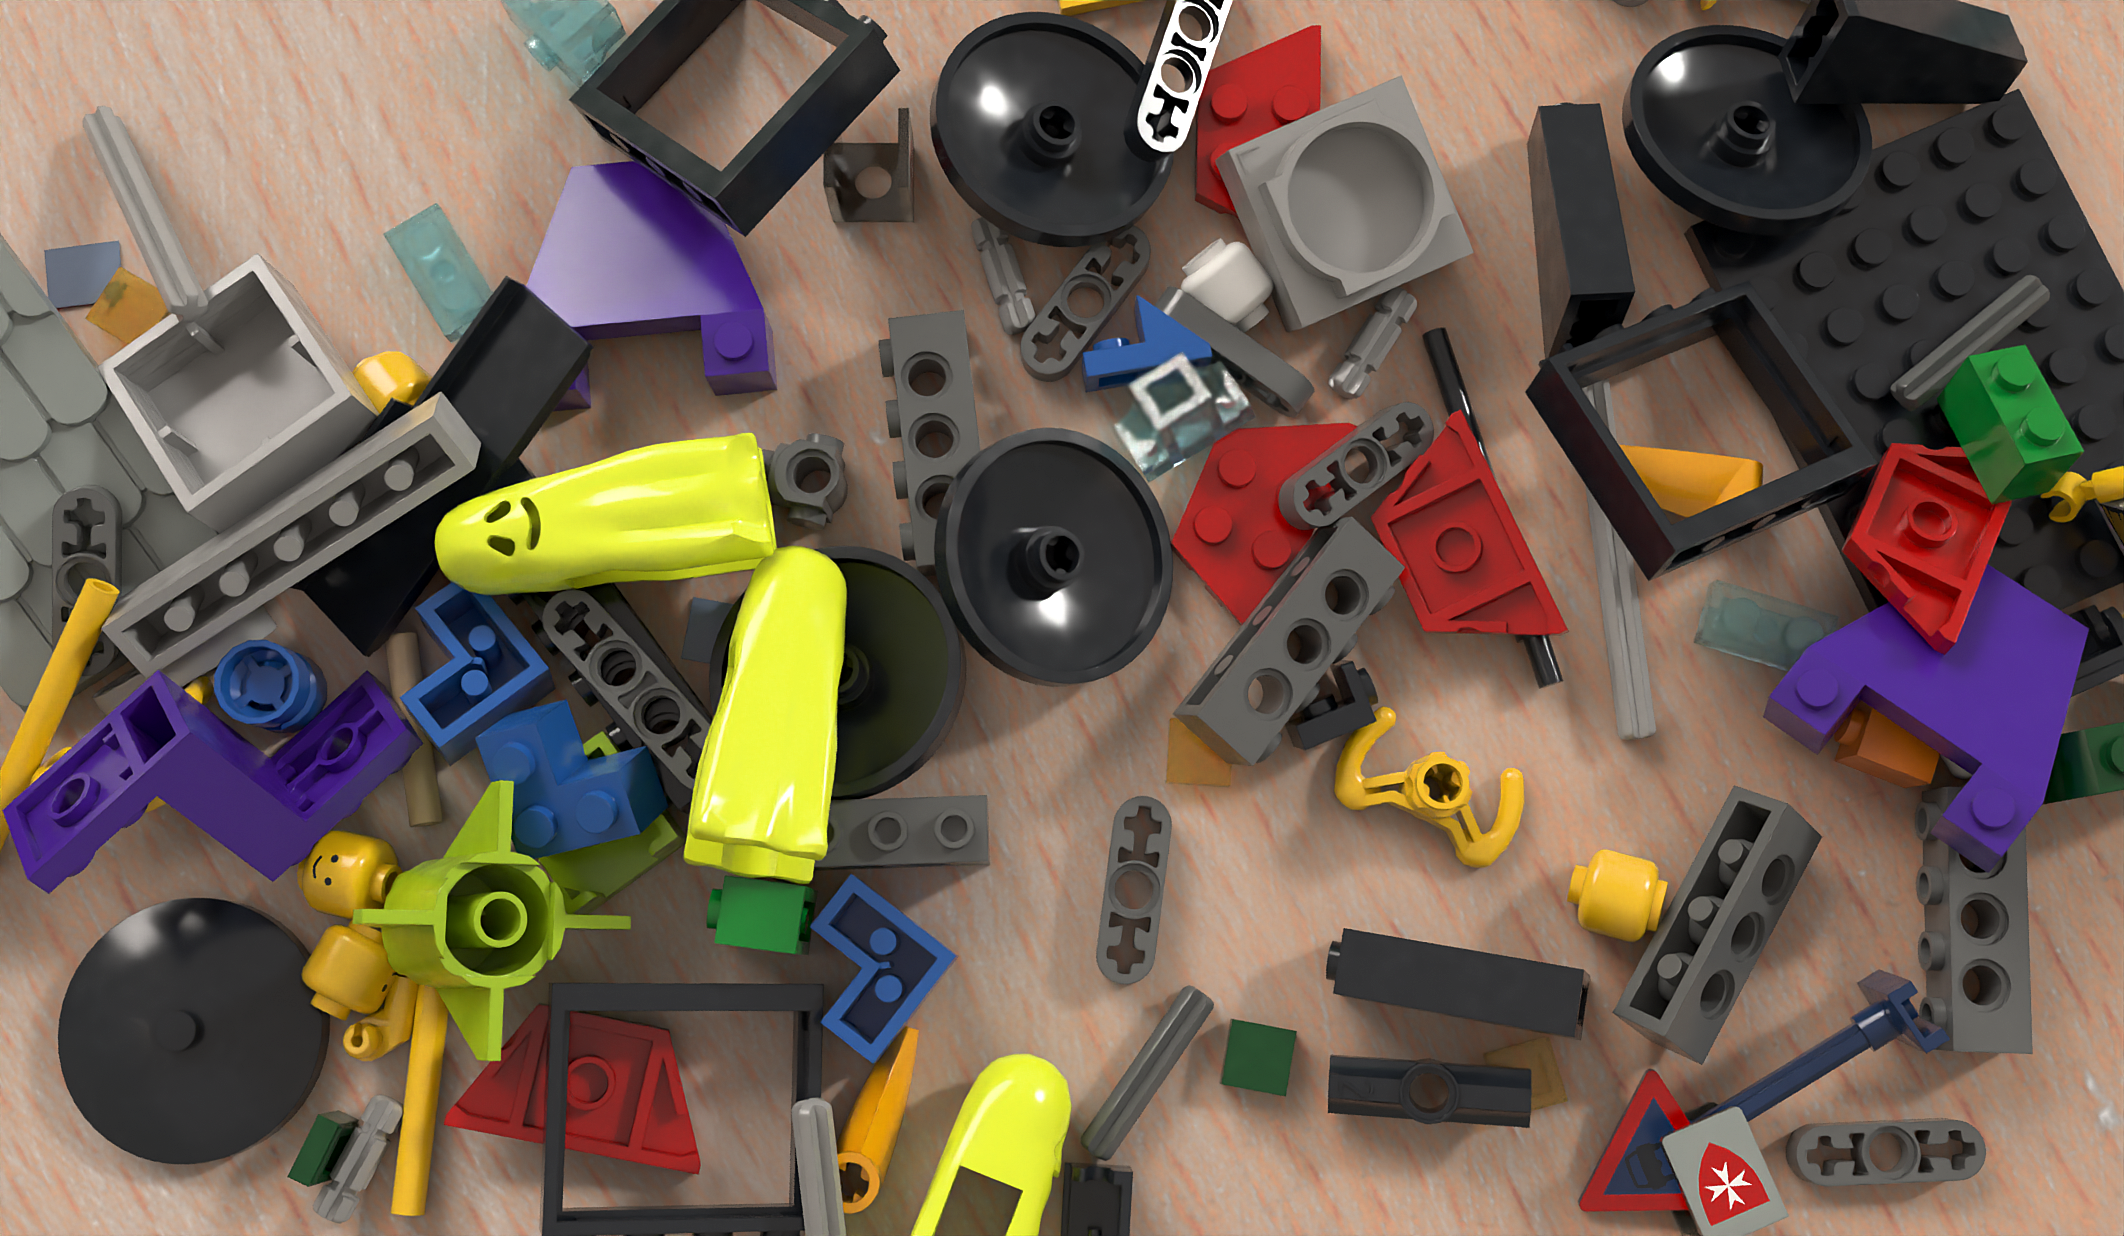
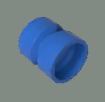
[214,640,327,733]

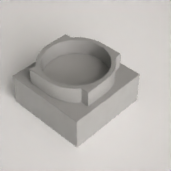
[1215,75,1474,332]
[97,253,379,533]

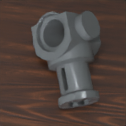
[762,433,848,530]

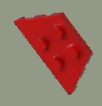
[1195,25,1321,225]
[1370,409,1569,636]
[1171,423,1357,626]
[1841,443,2012,655]
[444,1003,701,1175]

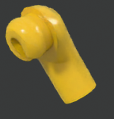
[343,974,419,1061]

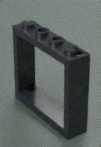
[569,0,901,237]
[1525,280,1877,581]
[539,983,824,1236]

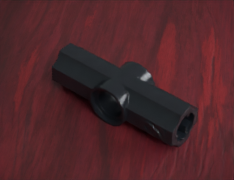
[1328,1054,1532,1128]

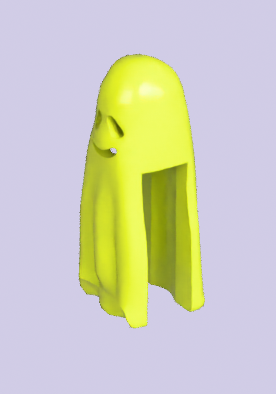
[434,432,777,595]
[684,546,847,885]
[910,1054,1072,1236]

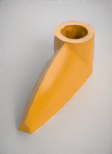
[1619,445,1763,518]
[836,1026,919,1214]

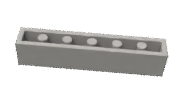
[101,392,481,679]

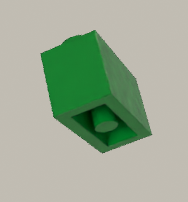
[1937,345,2084,504]
[706,875,818,955]

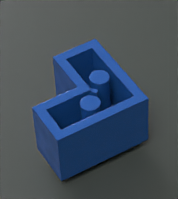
[399,582,556,766]
[475,699,669,859]
[810,874,959,1064]

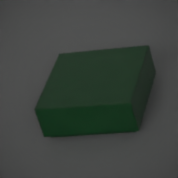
[1219,1019,1297,1097]
[287,1110,359,1187]

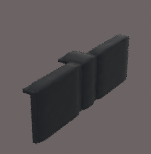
[290,276,594,657]

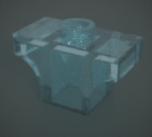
[500,0,626,88]
[1114,352,1256,483]

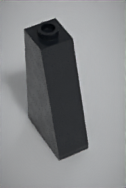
[1778,0,2028,104]
[1527,102,1635,359]
[1326,928,1590,1040]

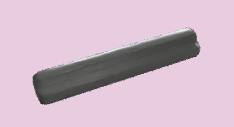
[1891,275,2050,411]
[1081,985,1214,1161]

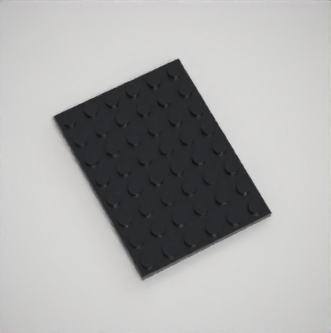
[1684,89,2124,613]

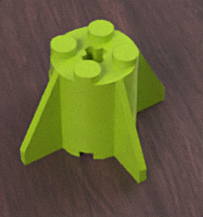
[353,780,631,1061]

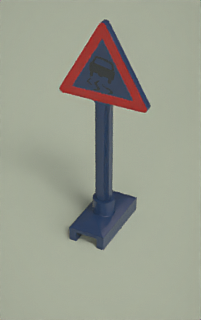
[1578,969,1950,1212]

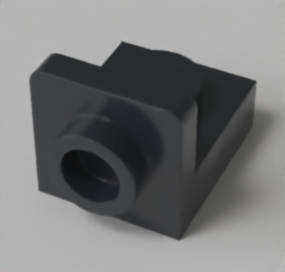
[1285,660,1378,750]

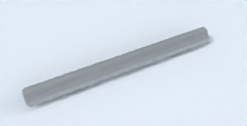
[1582,378,1656,740]

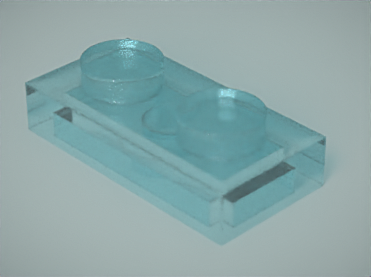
[383,203,494,343]
[1694,580,1839,671]

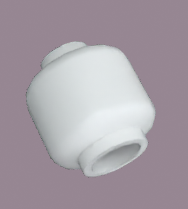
[1181,238,1274,332]

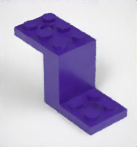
[3,670,424,894]

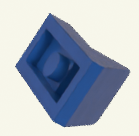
[1082,295,1212,393]

